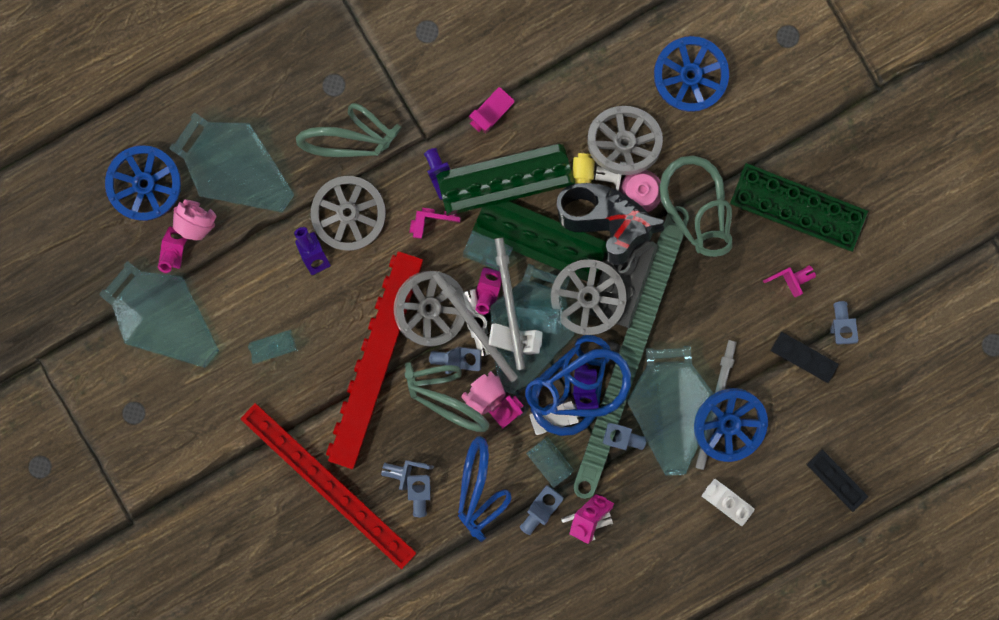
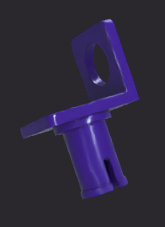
[424,148,450,200]
[294,227,331,275]
[573,364,599,409]

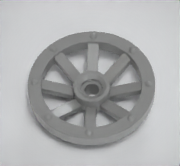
[587,106,663,175]
[311,176,386,251]
[551,259,626,335]
[394,271,466,346]

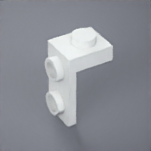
[489,323,543,355]
[530,401,581,435]
[702,479,755,526]

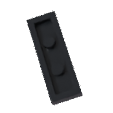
[770,332,839,383]
[806,449,869,512]

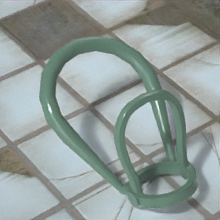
[296,103,402,157]
[659,155,732,257]
[405,362,489,432]

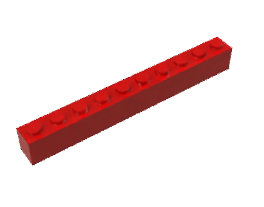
[326,251,424,469]

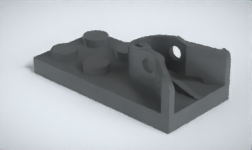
[589,241,659,329]

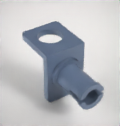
[830,301,858,345]
[429,347,481,374]
[603,423,646,450]
[381,460,434,490]
[407,475,431,518]
[520,485,564,535]

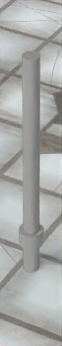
[495,237,525,370]
[432,271,518,382]
[695,340,737,470]

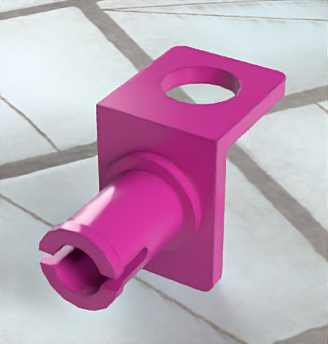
[158,226,187,273]
[763,265,816,297]
[475,267,502,315]

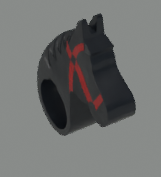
[557,183,664,265]

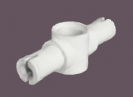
[462,289,490,356]

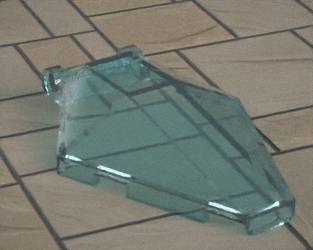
[169,112,294,212]
[99,260,219,368]
[490,264,575,395]
[627,346,714,475]

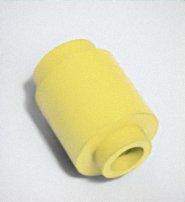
[572,153,595,184]

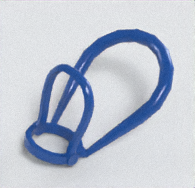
[530,335,610,436]
[525,349,631,417]
[458,436,512,542]

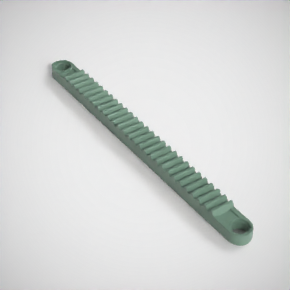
[573,206,689,499]

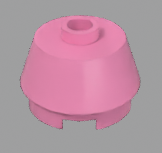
[619,170,661,212]
[173,199,216,240]
[461,371,506,415]

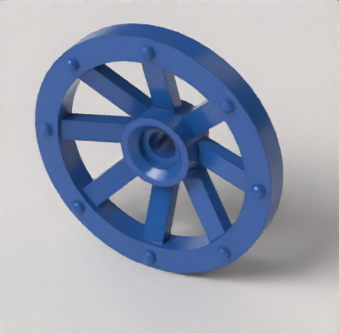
[654,36,729,112]
[105,145,181,221]
[694,388,768,462]

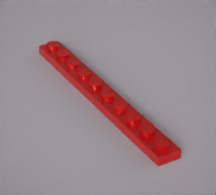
[240,403,417,570]

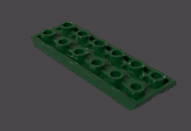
[436,144,575,216]
[730,163,868,252]
[471,201,606,282]

